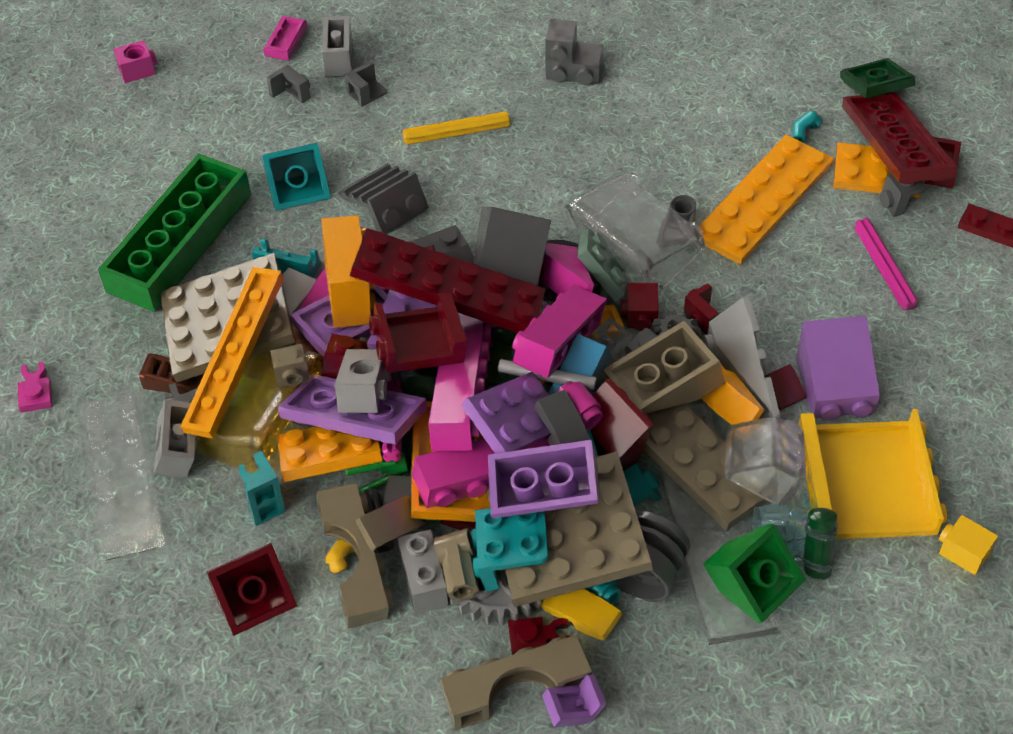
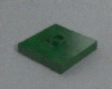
[840,58,916,99]

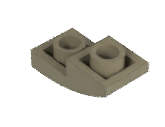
[355,495,425,551]

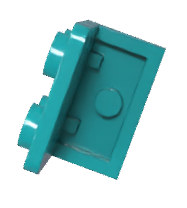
[472,508,549,591]

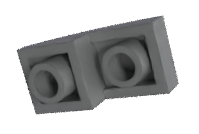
[533,390,590,446]

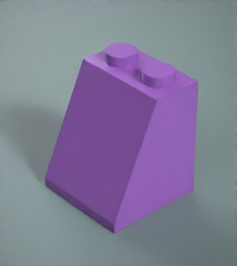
[796,316,880,420]

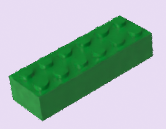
[98,153,251,312]

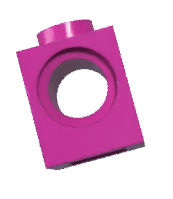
[113,40,158,83]

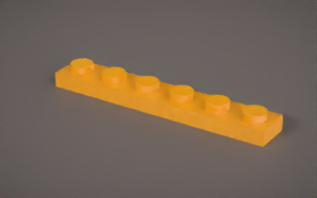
[180,267,284,439]

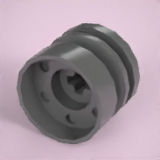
[613,511,690,602]

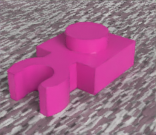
[17,362,52,413]

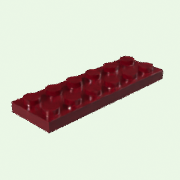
[842,92,958,184]
[349,228,545,333]

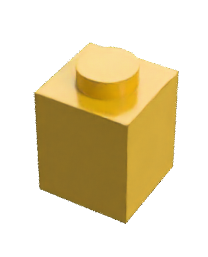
[938,515,998,575]

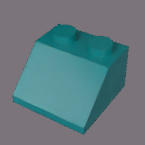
[261,142,331,211]

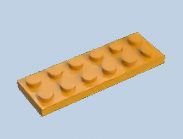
[692,134,834,265]

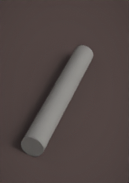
[498,359,597,391]

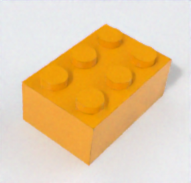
[321,215,376,328]

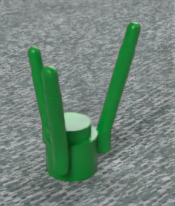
[345,444,409,494]

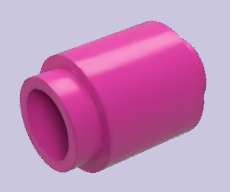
[557,381,603,431]

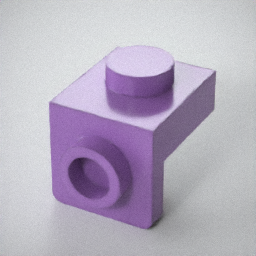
[542,674,606,727]

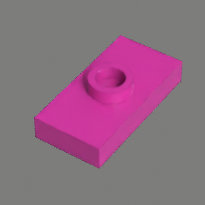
[263,16,308,61]

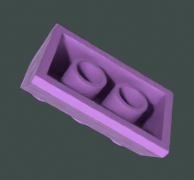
[488,440,600,518]

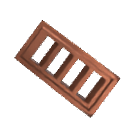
[139,353,204,395]

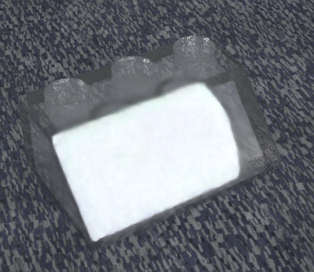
[725,416,806,509]

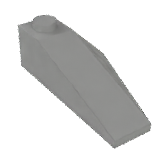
[703,296,780,433]

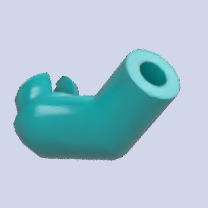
[792,111,822,143]

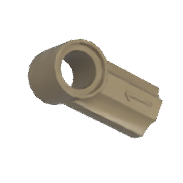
[434,528,479,601]

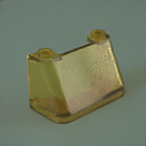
[195,351,324,473]

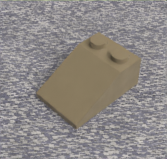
[603,321,725,413]

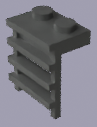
[338,163,429,234]

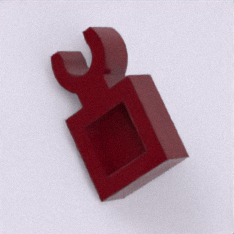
[508,617,570,655]

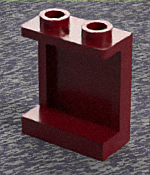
[369,292,467,373]

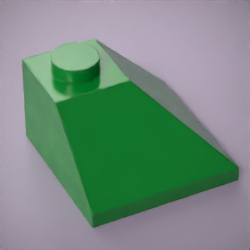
[703,524,806,623]

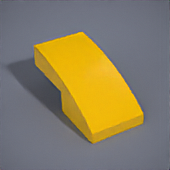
[541,589,622,641]

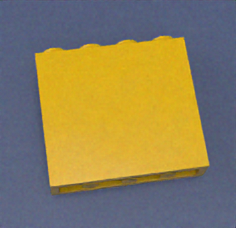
[797,409,947,539]

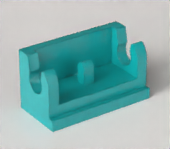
[252,238,321,278]
[239,451,286,526]

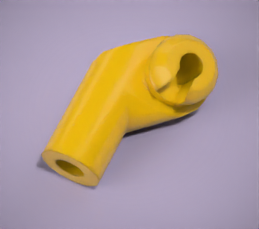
[325,539,355,573]

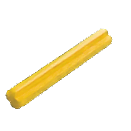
[402,111,510,145]

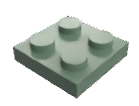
[577,227,626,301]

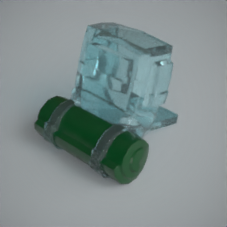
[751,492,838,580]

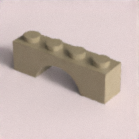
[317,483,394,629]
[440,635,592,730]

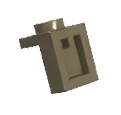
[270,344,310,388]

